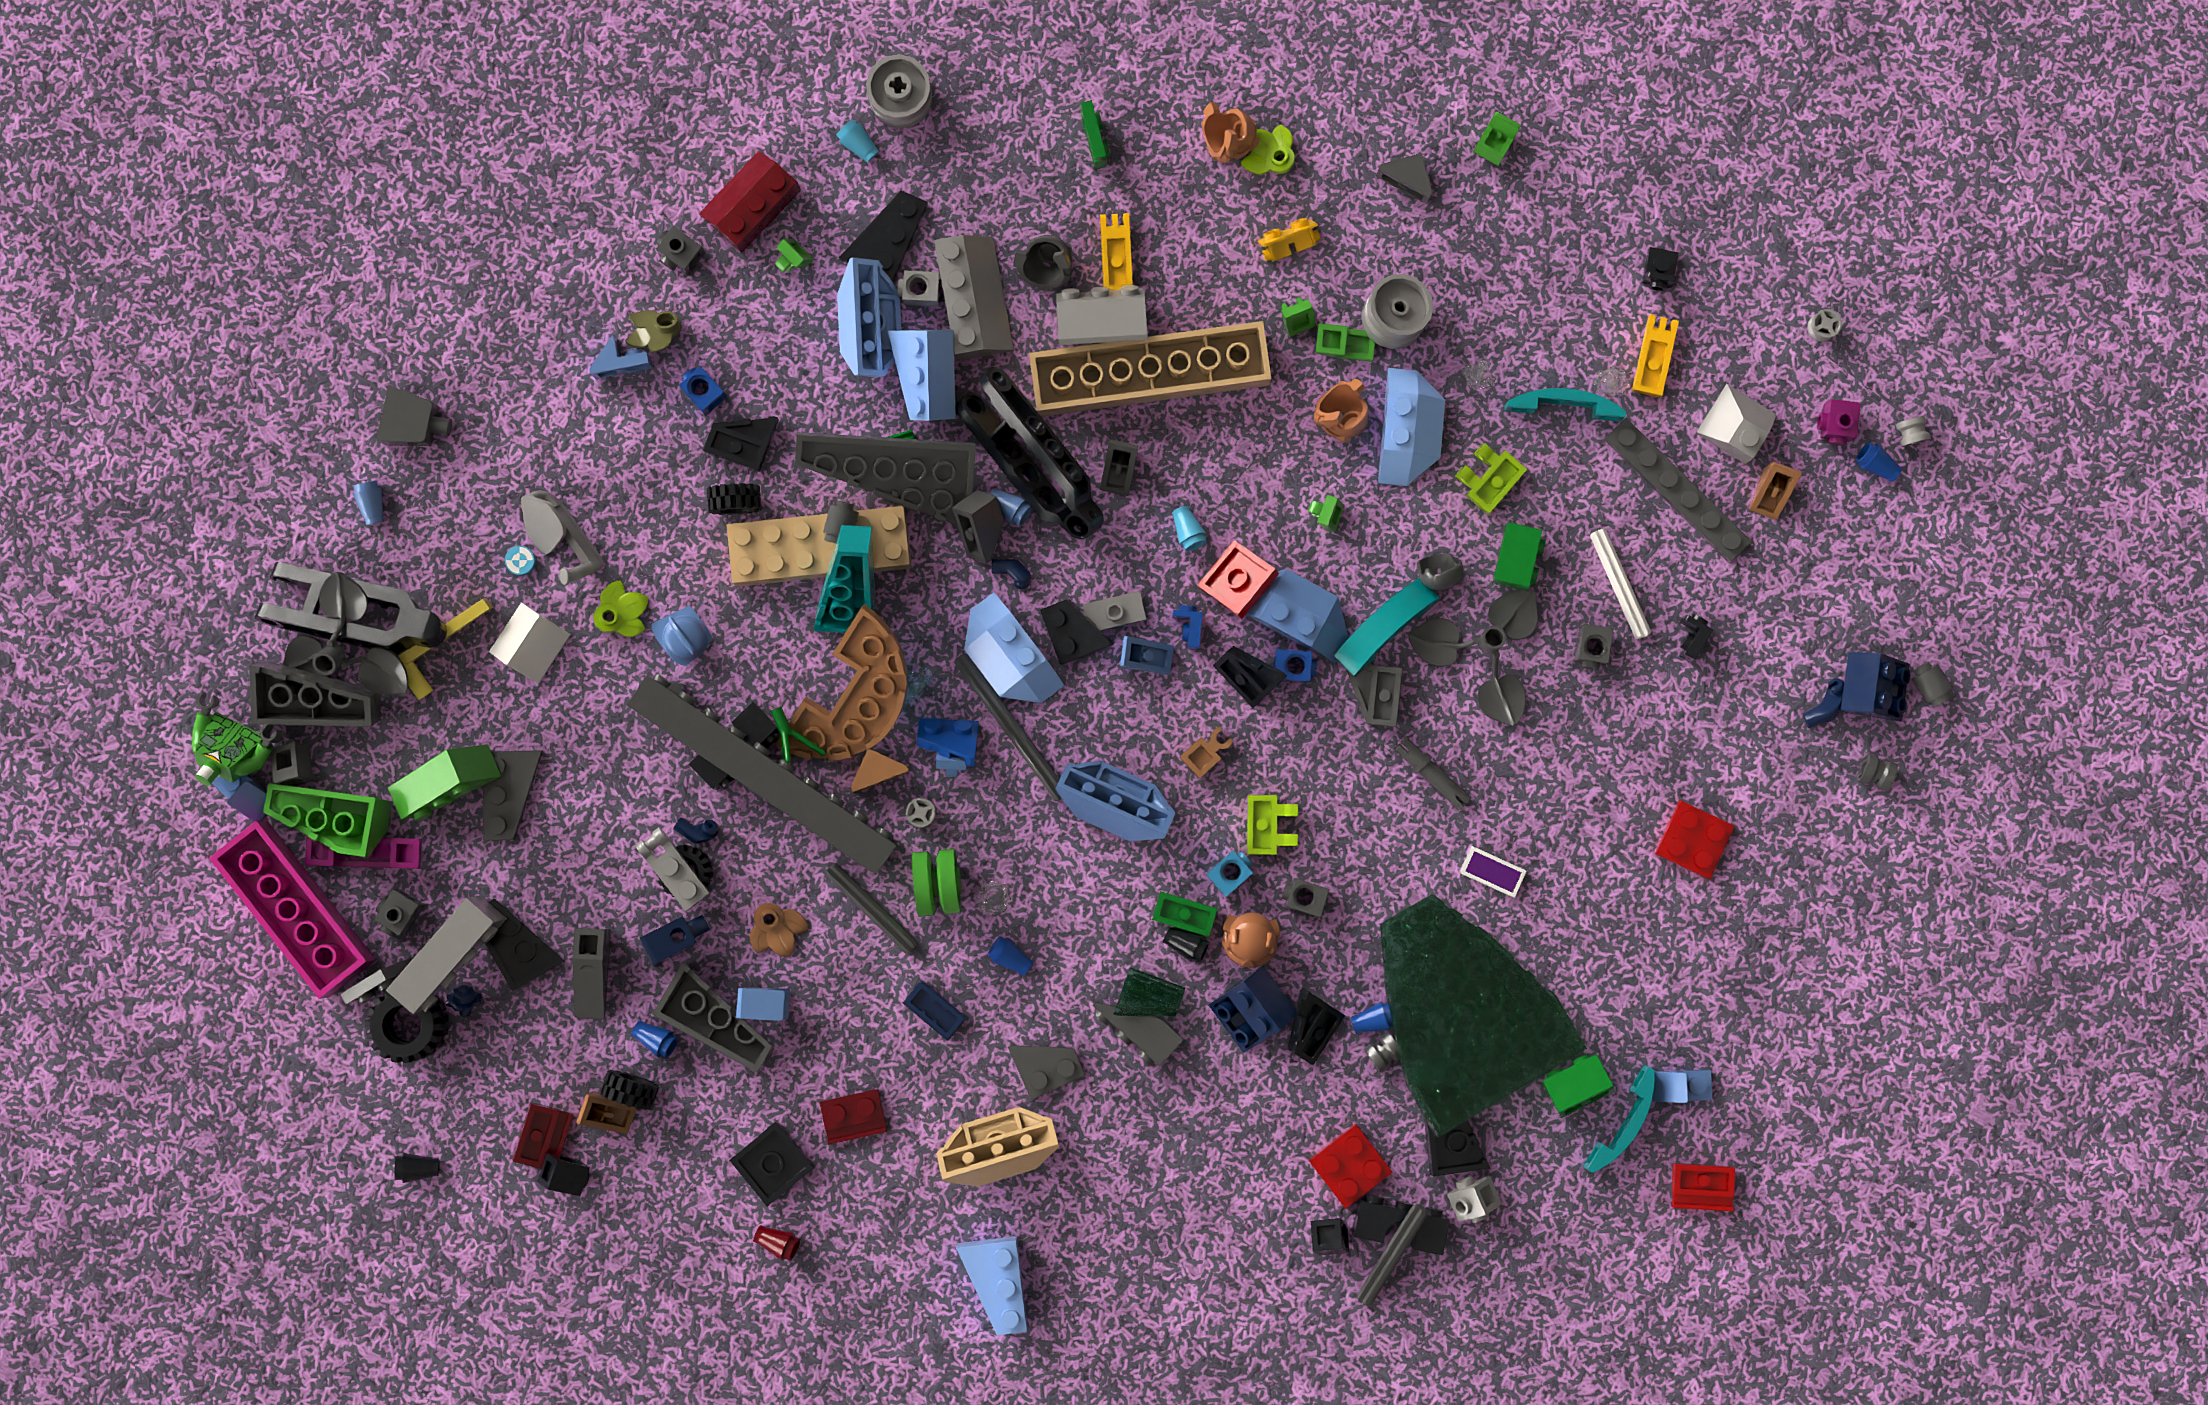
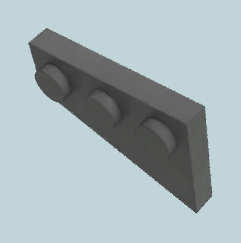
[483,750,543,841]

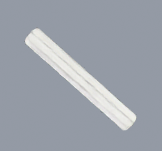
[1590,529,1651,639]

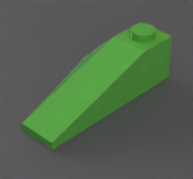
[263,783,393,858]

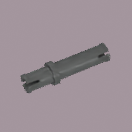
[1394,736,1472,811]

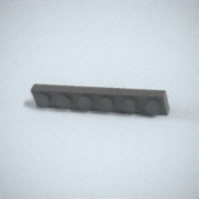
[1604,418,1752,563]

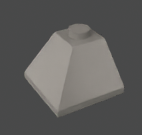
[1696,384,1776,464]

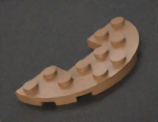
[775,604,908,761]

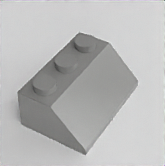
[1056,285,1148,345]

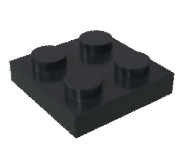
[729,1121,815,1207]

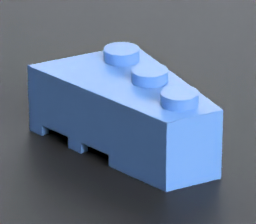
[888,330,956,421]
[956,1236,1028,1335]

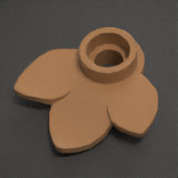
[750,903,808,957]

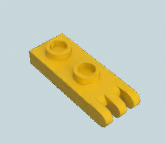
[1100,213,1133,290]
[1632,314,1679,398]

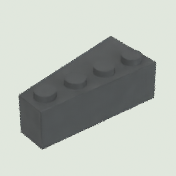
[249,659,381,727]
[652,962,775,1074]

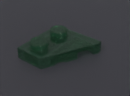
[1113,967,1185,1016]

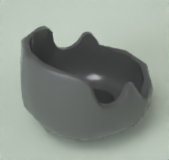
[1417,554,1464,591]

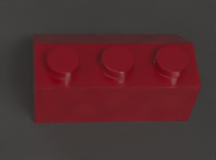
[699,151,801,253]

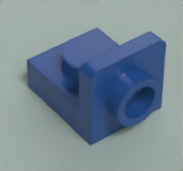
[1173,605,1203,650]

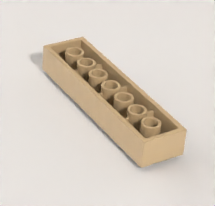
[1029,321,1271,417]

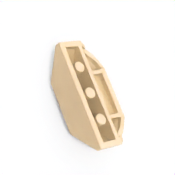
[936,1107,1059,1187]

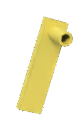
[398,598,493,700]

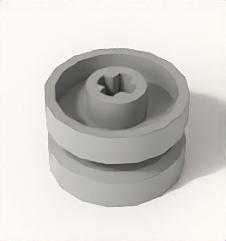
[866,54,933,129]
[1361,274,1434,349]

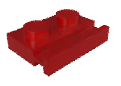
[1671,1163,1735,1211]

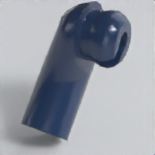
[992,559,1031,589]
[673,817,718,844]

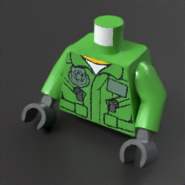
[192,692,283,786]

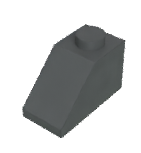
[952,490,1004,564]

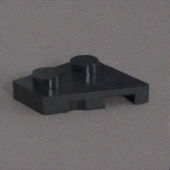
[703,416,779,472]
[1213,646,1287,708]
[1288,987,1345,1065]

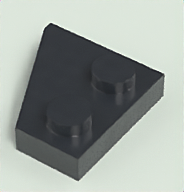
[1040,599,1114,665]

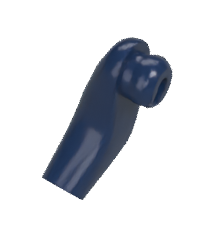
[1803,678,1844,728]

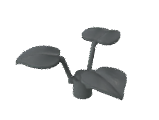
[282,572,408,695]
[1408,590,1538,726]

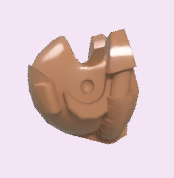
[1202,102,1260,163]
[1314,378,1369,443]
[1221,912,1280,968]

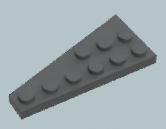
[795,432,976,525]

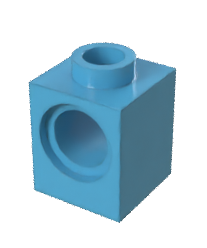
[1206,851,1253,897]

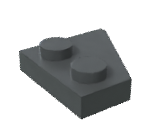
[1346,665,1403,728]
[341,956,415,1004]
[1008,1045,1086,1100]

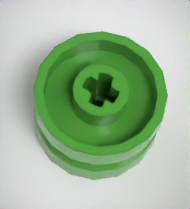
[912,848,962,917]

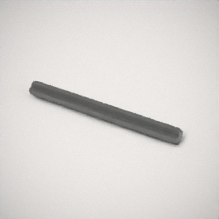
[954,653,1062,801]

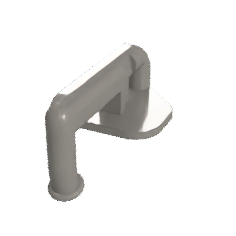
[521,490,603,586]

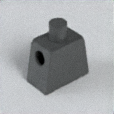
[377,386,452,446]

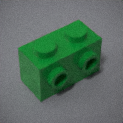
[1492,522,1546,592]
[1543,1054,1615,1118]

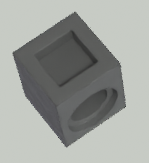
[1574,624,1614,670]
[1281,878,1330,917]

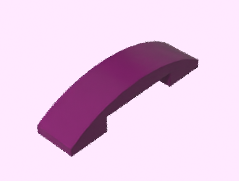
[305,836,422,869]

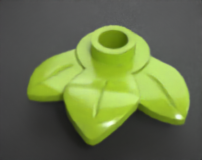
[1241,124,1295,175]
[593,580,649,637]

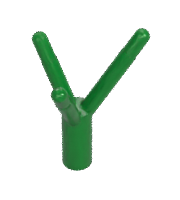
[771,706,826,763]

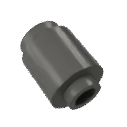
[823,500,859,544]
[1911,661,1954,707]

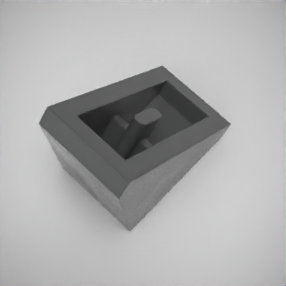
[1376,153,1433,204]
[1100,440,1138,496]

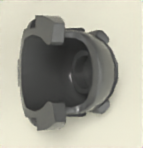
[1013,235,1072,291]

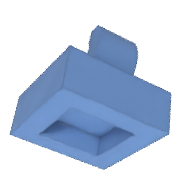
[936,752,966,777]

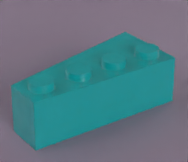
[813,525,876,633]

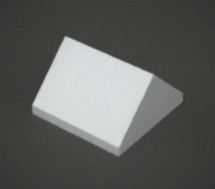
[489,603,571,684]

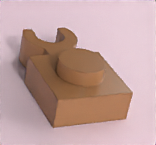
[1179,727,1233,779]

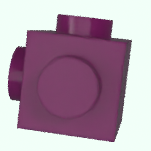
[1817,399,1861,446]

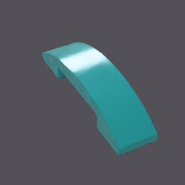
[1504,388,1626,422]
[1334,578,1440,677]
[1583,1065,1655,1173]

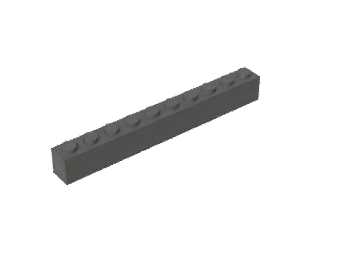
[626,673,896,875]

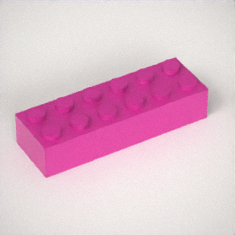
[209,820,376,999]

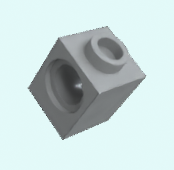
[897,270,941,307]

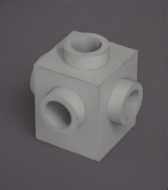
[1447,1176,1502,1223]

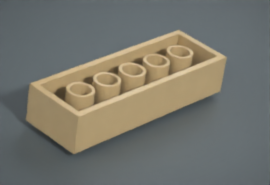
[726,506,912,587]

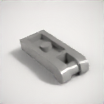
[635,827,711,911]

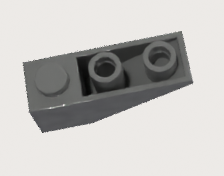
[572,928,611,1019]
[1093,1001,1184,1066]

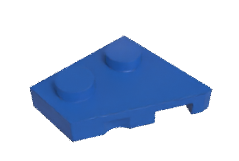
[917,718,979,767]

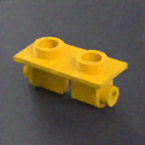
[1257,218,1321,262]

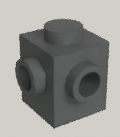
[656,226,705,275]
[374,889,425,937]

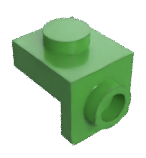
[1473,112,1521,166]

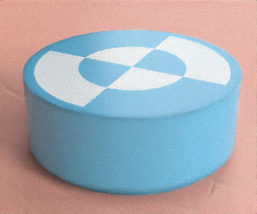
[505,546,536,576]

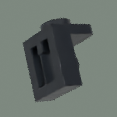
[1642,247,1679,291]
[1680,614,1713,662]

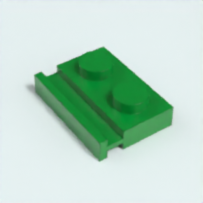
[1080,100,1110,170]

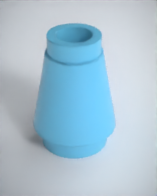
[836,119,879,163]
[1172,506,1207,552]

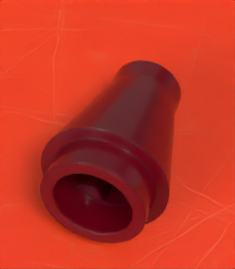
[753,1225,800,1261]

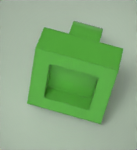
[775,238,814,272]
[1281,297,1316,337]
[1308,495,1345,533]

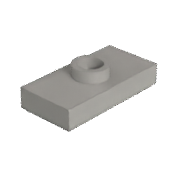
[1082,591,1147,631]

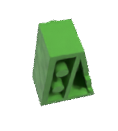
[388,744,501,821]

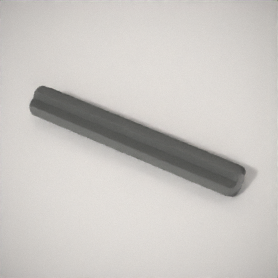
[825,863,918,954]
[1357,1203,1428,1306]

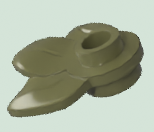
[625,310,682,353]

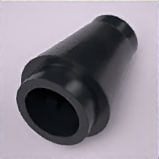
[1163,927,1209,963]
[394,1153,439,1183]

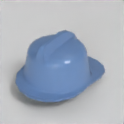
[652,606,712,666]

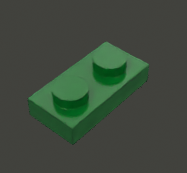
[1152,891,1217,937]

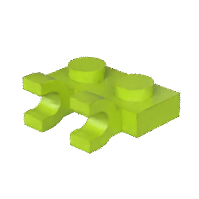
[1455,443,1527,515]
[1247,795,1298,855]

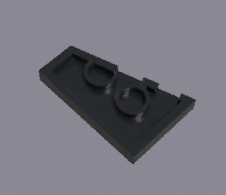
[839,190,928,282]
[485,899,566,991]
[1421,1082,1491,1177]

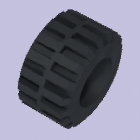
[365,992,449,1063]

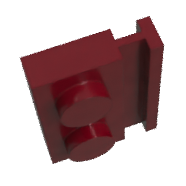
[819,1089,887,1145]
[512,1102,573,1169]

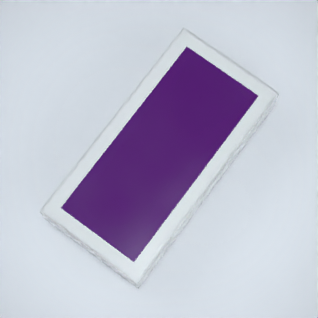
[1459,846,1526,898]

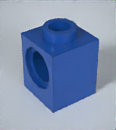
[679,366,727,416]
[1274,649,1317,683]

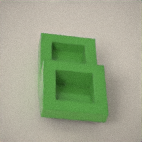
[1315,323,1375,362]

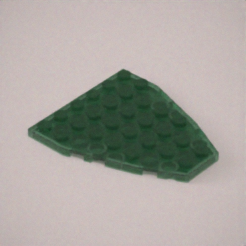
[1380,894,1587,1137]

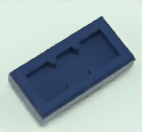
[902,980,967,1041]

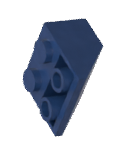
[1841,652,1911,722]
[1208,966,1296,1053]

